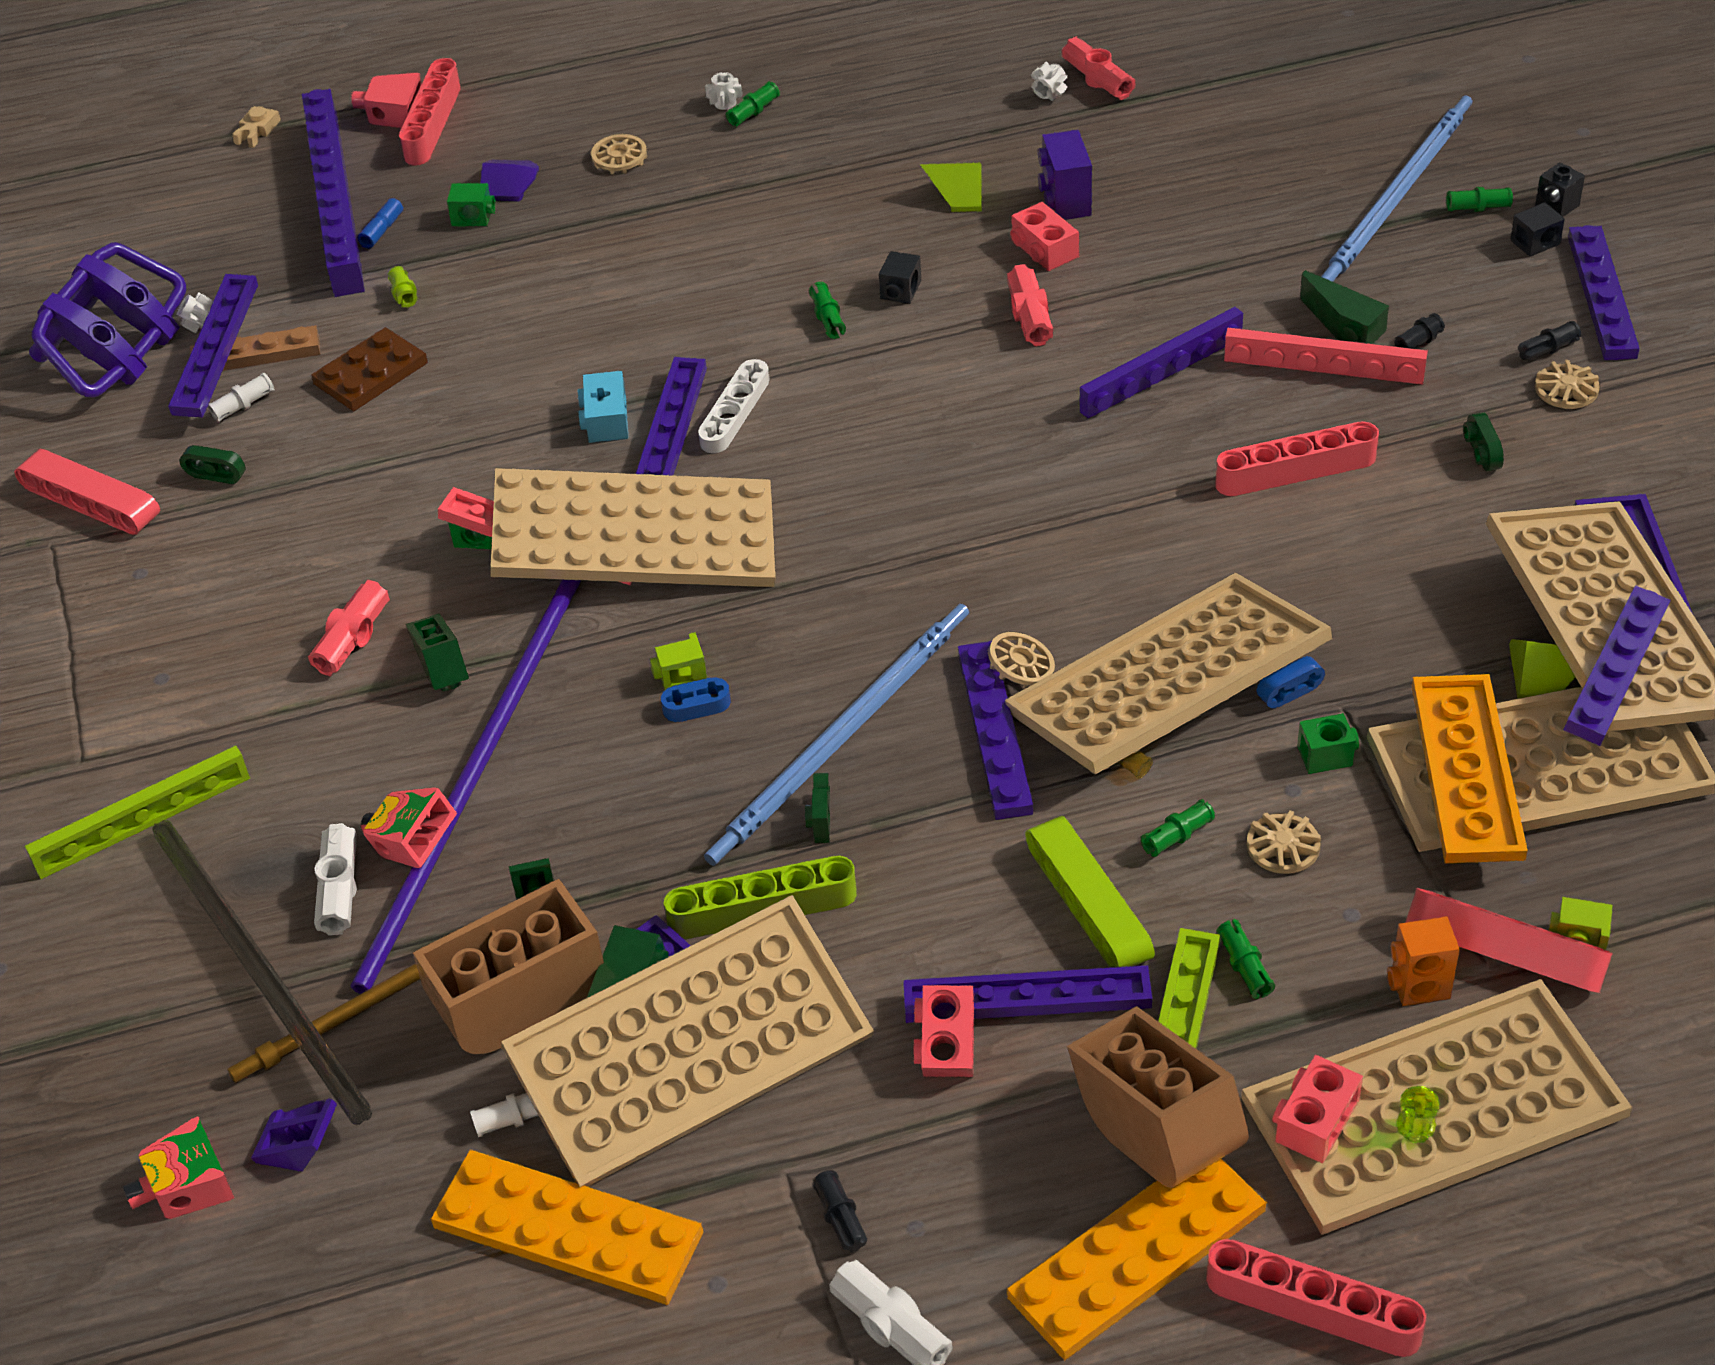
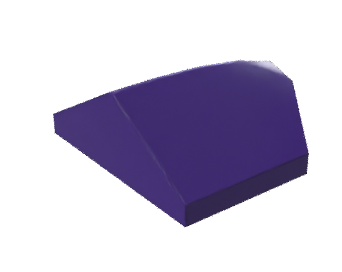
[481,160,539,201]
[251,1098,337,1172]

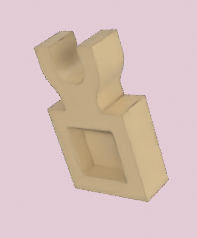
[232,106,281,148]

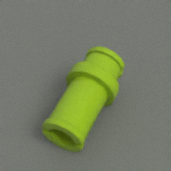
[388,266,417,308]

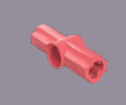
[1062,37,1135,100]
[1007,264,1053,346]
[308,580,390,676]

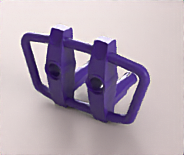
[29,242,187,398]

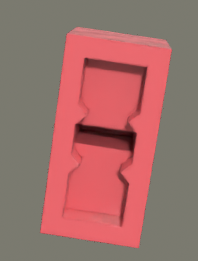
[1010,202,1079,271]
[914,985,974,1077]
[1272,1054,1363,1164]

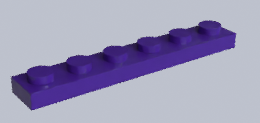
[1568,225,1640,360]
[168,274,258,418]
[1080,307,1243,419]
[636,357,707,476]
[1563,585,1671,746]
[958,641,1033,820]
[903,965,1152,1023]

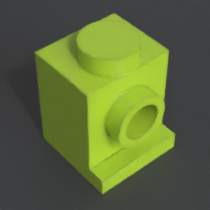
[650,632,707,690]
[1548,897,1613,950]

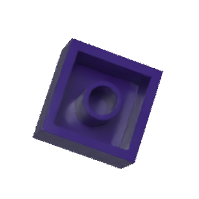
[1038,130,1092,220]

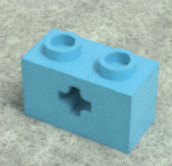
[578,371,629,443]

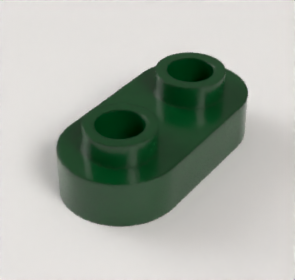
[1463,412,1504,471]
[179,445,246,484]

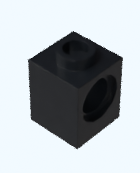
[1535,162,1585,217]
[1510,203,1565,257]
[879,251,922,304]

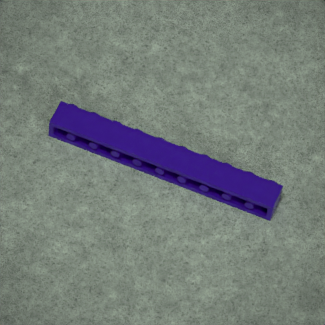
[302,89,365,297]

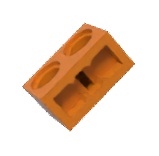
[1387,916,1460,1006]

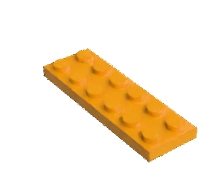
[1412,674,1528,863]
[431,1150,704,1305]
[1007,1159,1266,1361]

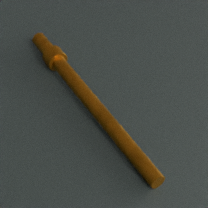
[227,963,420,1083]

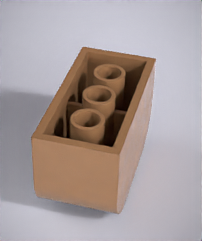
[413,879,604,1054]
[1067,1006,1248,1188]

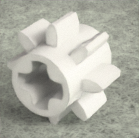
[1031,62,1068,101]
[705,73,742,110]
[177,292,213,333]

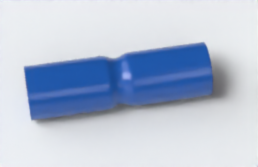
[357,198,403,249]

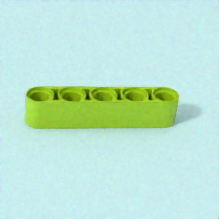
[1025,816,1155,968]
[664,856,857,939]

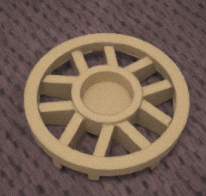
[591,134,647,174]
[1535,360,1600,409]
[987,632,1055,689]
[1246,811,1321,874]

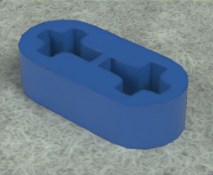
[1256,656,1325,708]
[661,677,731,722]

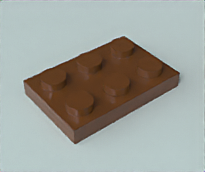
[311,327,428,412]

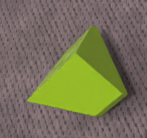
[920,163,982,212]
[1509,639,1575,699]

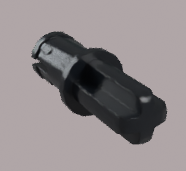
[1517,321,1581,360]
[812,1170,867,1253]

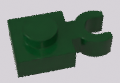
[805,773,830,843]

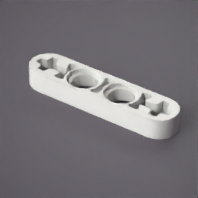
[698,359,769,453]

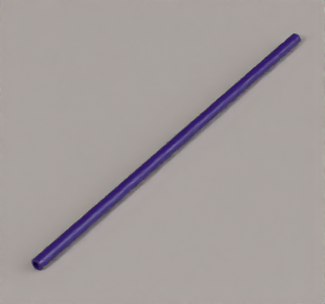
[351,579,581,994]

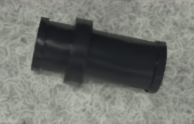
[1394,313,1445,349]

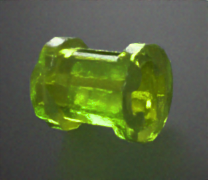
[1396,1086,1440,1143]

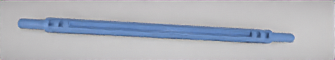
[1321,96,1472,282]
[704,604,969,866]

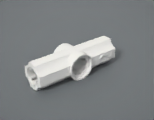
[314,823,357,936]
[829,1260,952,1365]

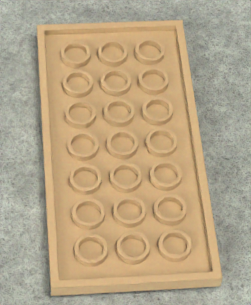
[491,468,776,587]
[1486,501,1715,731]
[1005,573,1332,775]
[1367,687,1715,852]
[501,895,874,1187]
[1241,979,1632,1235]

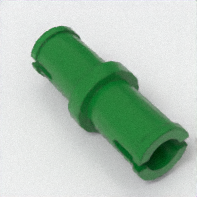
[726,81,780,127]
[1446,186,1513,212]
[809,282,846,339]
[1141,799,1215,857]
[1216,919,1276,999]

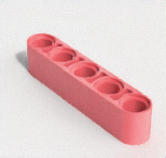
[399,58,461,165]
[1215,421,1379,496]
[14,449,160,535]
[1405,888,1613,993]
[1206,1239,1426,1357]

